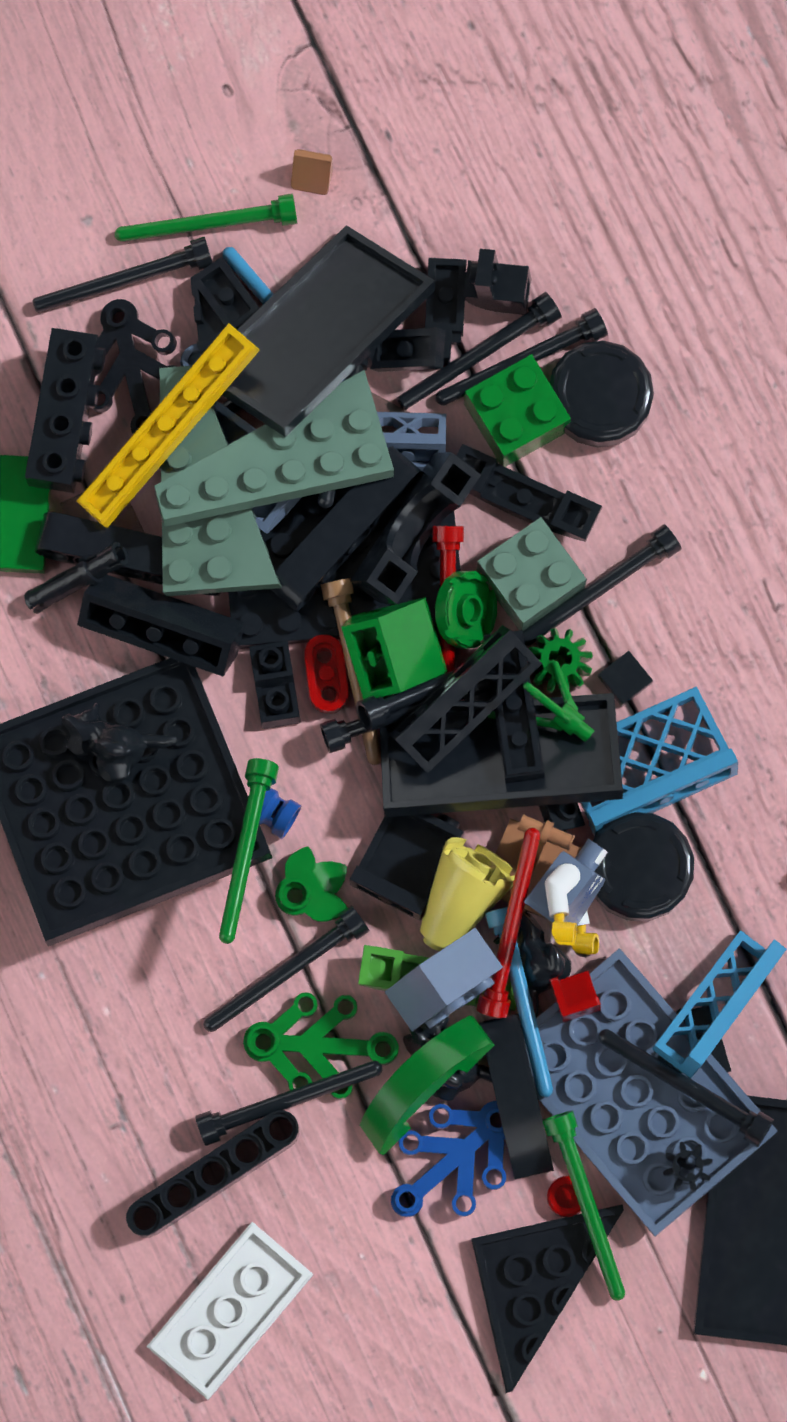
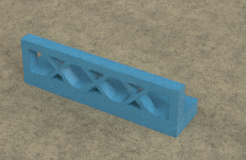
[652,930,787,1079]

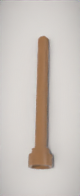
[320,578,381,765]

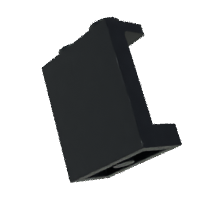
[350,813,464,921]

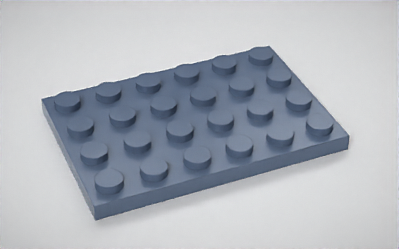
[522,948,778,1237]

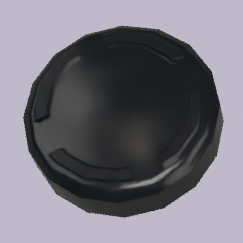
[549,340,654,448]
[593,812,694,921]

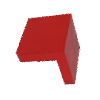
[550,971,601,1023]

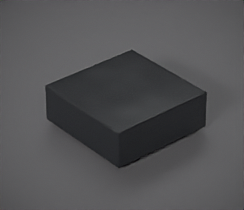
[598,651,653,706]

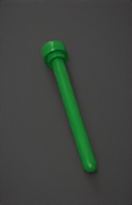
[115,193,298,242]
[219,758,279,944]
[542,1110,625,1301]

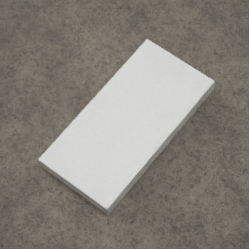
[146,1222,314,1400]

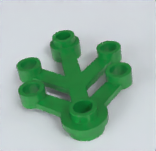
[243,992,399,1100]

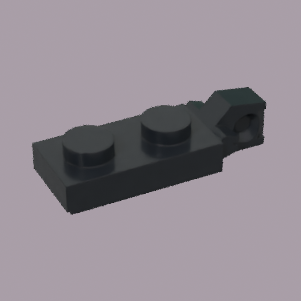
[425,258,467,365]

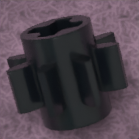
[663,1142,713,1193]

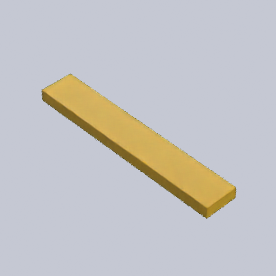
[76,323,260,528]

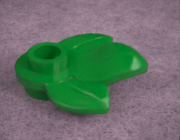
[275,846,347,922]

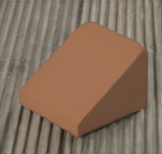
[291,149,333,195]

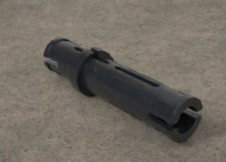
[24,542,129,614]

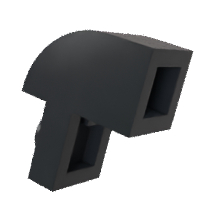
[463,249,532,315]

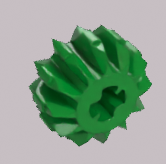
[529,628,593,694]

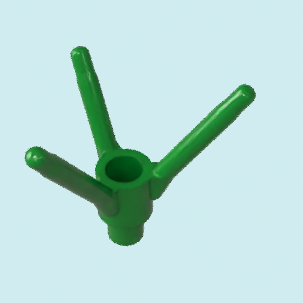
[487,661,595,742]

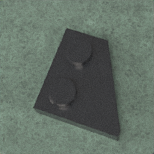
[190,257,259,355]

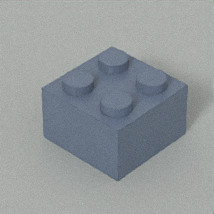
[385,927,503,1031]

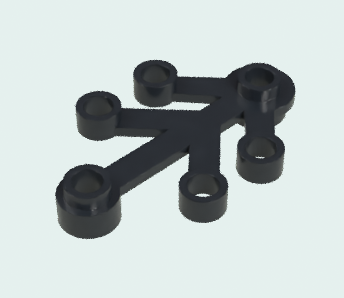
[92,299,177,434]

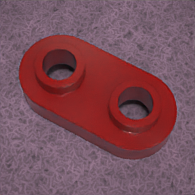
[304,635,349,714]

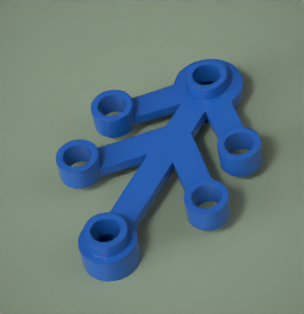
[391,1100,506,1217]

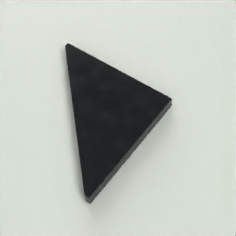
[471,1204,624,1393]

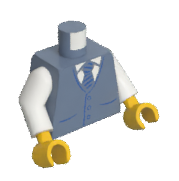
[524,838,608,955]

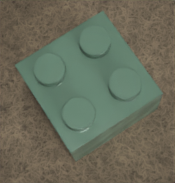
[476,517,587,631]

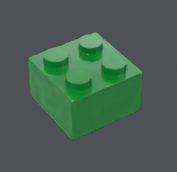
[464,354,571,467]

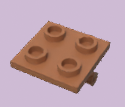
[495,814,581,920]

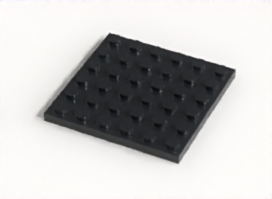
[0,658,272,947]

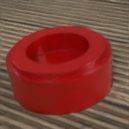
[547,1176,581,1217]

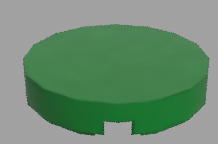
[435,571,497,649]

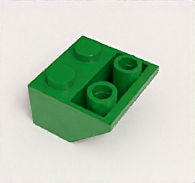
[341,597,447,699]

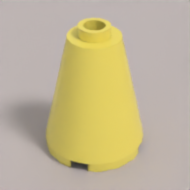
[420,837,515,951]

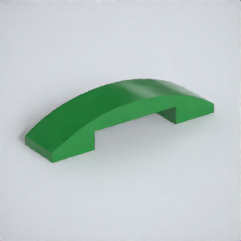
[359,1015,494,1155]

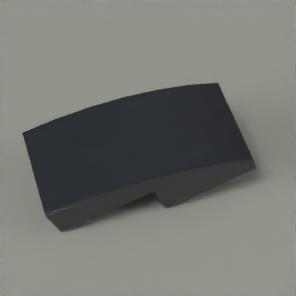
[249,641,301,729]

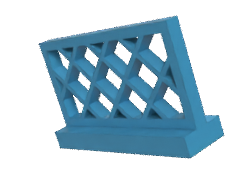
[580,686,738,836]

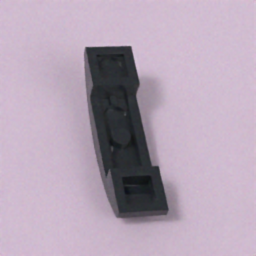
[456,444,602,542]
[479,1014,554,1179]

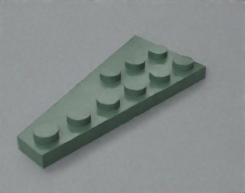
[159,365,282,597]
[154,370,394,527]

